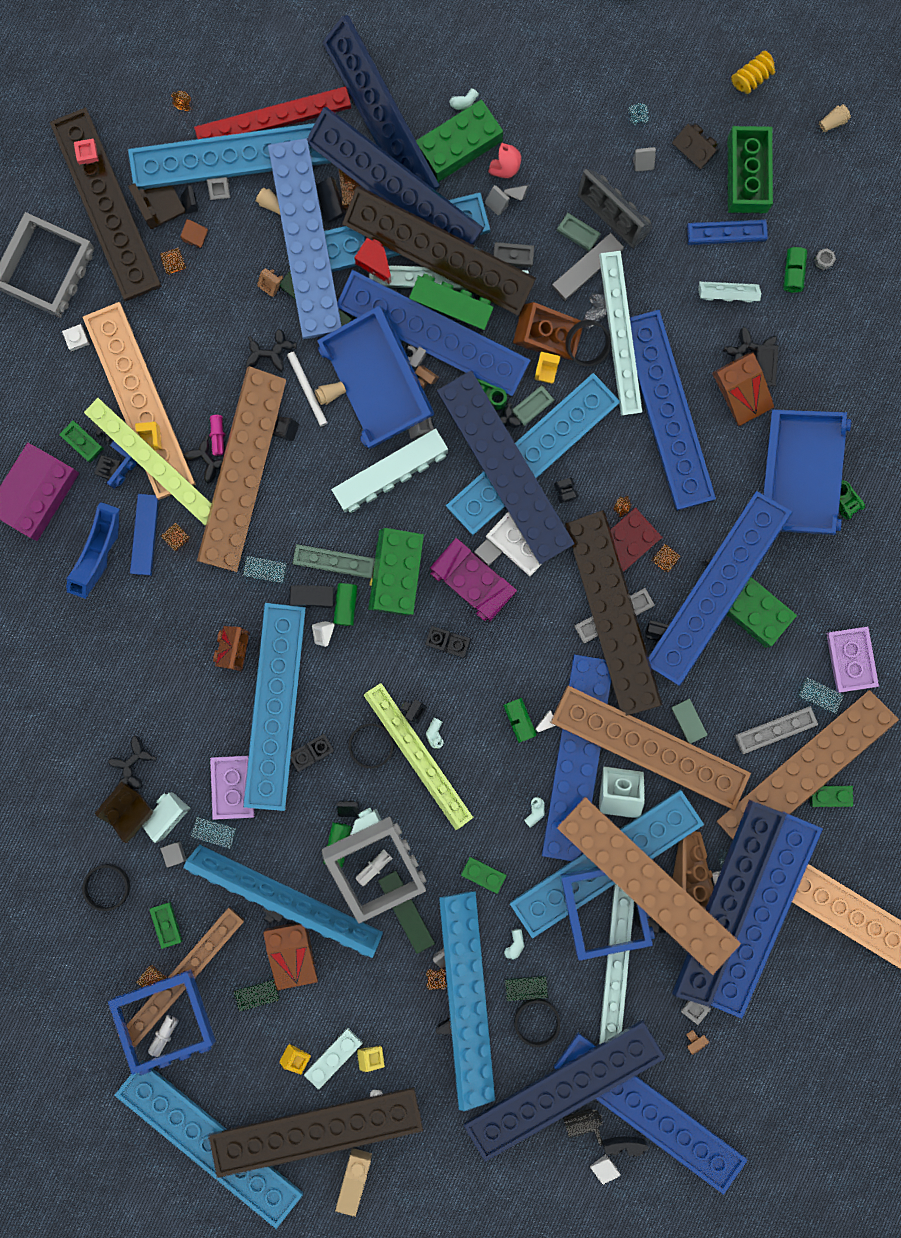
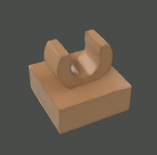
[257,268,283,297]
[415,366,439,389]
[686,1030,709,1055]

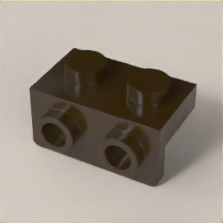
[672,123,719,169]

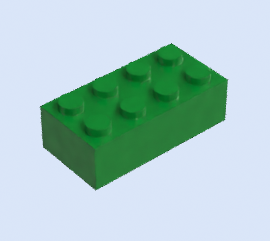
[416,99,503,182]
[728,126,773,213]
[409,273,494,330]
[368,528,424,616]
[727,577,797,648]

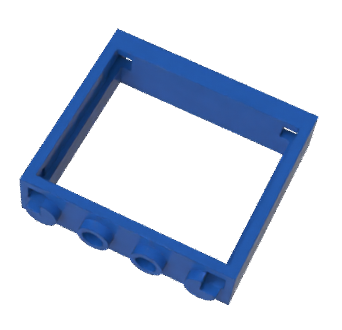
[560,867,655,961]
[108,969,216,1076]

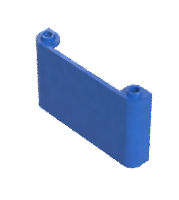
[317,306,434,449]
[764,410,851,535]

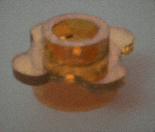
[171,91,191,111]
[614,496,631,517]
[426,969,447,990]

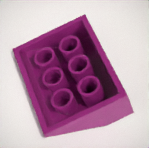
[0,442,80,541]

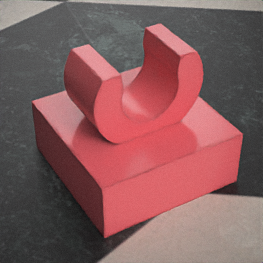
[74,139,99,164]

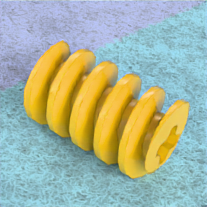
[731,51,775,94]

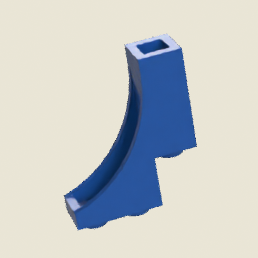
[67,502,120,599]

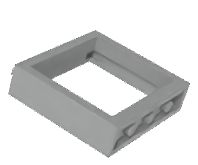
[0,212,95,318]
[321,817,427,924]

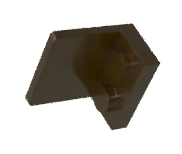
[128,183,185,230]
[95,782,153,843]

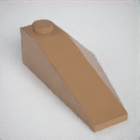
[672,831,714,909]

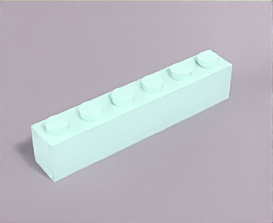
[331,429,448,513]

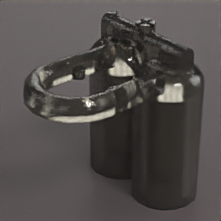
[563,1108,603,1146]

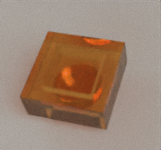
[160,247,186,275]
[161,522,190,551]
[652,544,681,573]
[136,965,167,995]

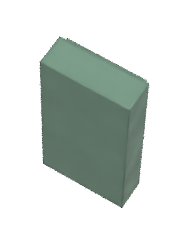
[557,213,601,252]
[513,385,554,426]
[670,699,707,744]

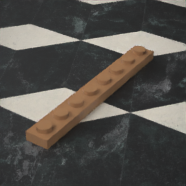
[118,907,245,1048]

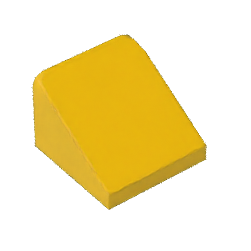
[280,1044,311,1075]

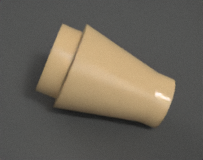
[819,105,851,132]
[256,187,280,215]
[315,382,346,405]

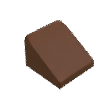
[181,219,208,248]

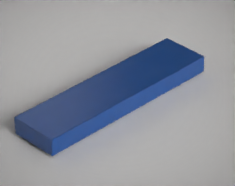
[687,220,768,245]
[130,494,159,576]

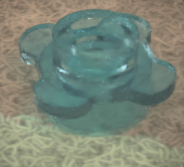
[628,103,649,124]

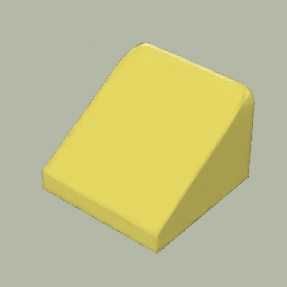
[357,1046,384,1072]

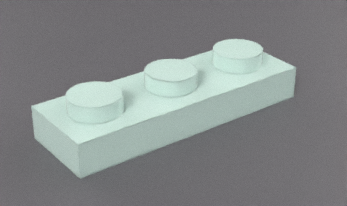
[698,282,761,302]
[304,1028,362,1090]

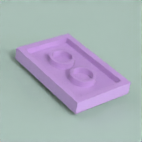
[826,627,879,693]
[210,756,255,820]

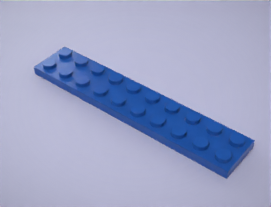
[337,270,531,396]
[630,310,716,511]
[648,491,792,686]
[542,655,611,861]
[711,812,823,1019]
[554,1033,748,1195]

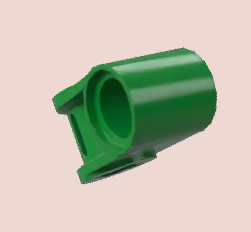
[477,379,507,410]
[839,481,865,520]

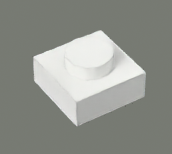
[62,324,89,352]

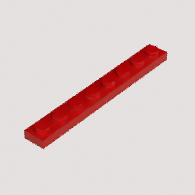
[194,86,351,139]

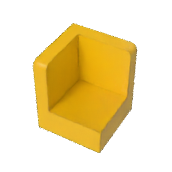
[534,352,560,384]
[135,422,162,450]

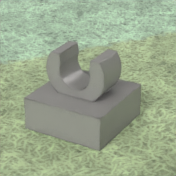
[408,346,426,371]

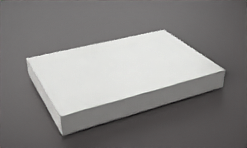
[486,512,542,577]

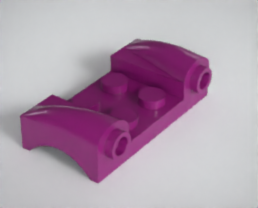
[430,538,517,622]

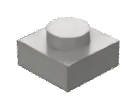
[681,1001,711,1025]

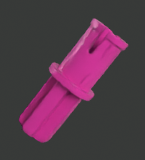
[209,415,225,456]

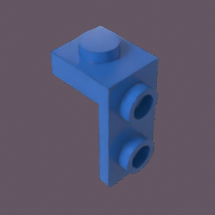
[107,441,137,489]

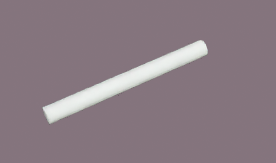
[287,352,327,426]

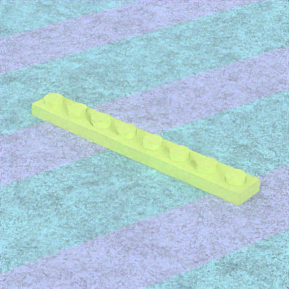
[84,398,212,525]
[364,683,473,830]

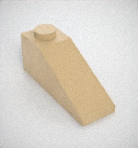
[335,1148,372,1216]

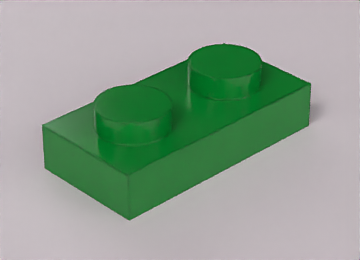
[59,421,104,463]
[810,786,853,807]
[461,857,507,894]
[149,902,183,949]

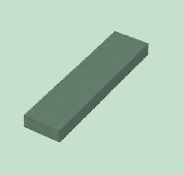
[292,544,375,579]

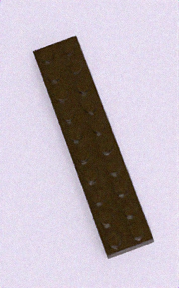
[50,107,162,302]
[342,186,537,316]
[566,510,662,717]
[208,1087,423,1178]

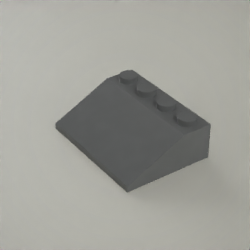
[577,169,652,249]

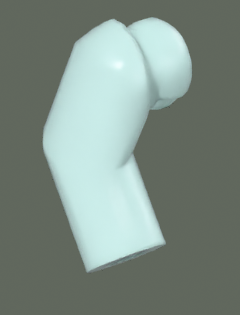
[450,89,479,110]
[426,718,444,748]
[524,797,545,828]
[504,929,524,959]

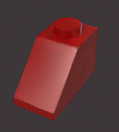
[354,238,391,285]

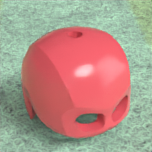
[488,143,521,178]

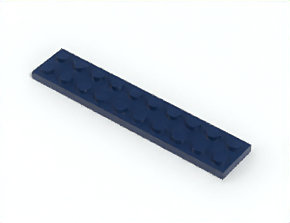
[322,15,440,190]
[307,107,484,245]
[437,370,574,565]
[672,800,787,1007]
[464,1020,665,1162]

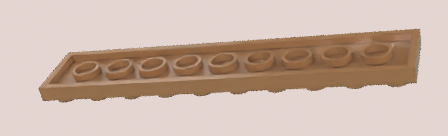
[197,366,286,572]
[550,686,751,810]
[717,690,899,840]
[557,797,741,975]

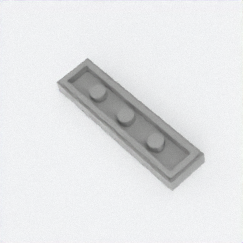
[552,233,624,300]
[574,588,655,644]
[734,706,818,754]

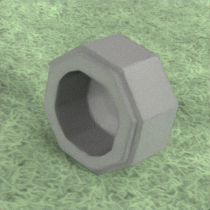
[814,248,836,270]

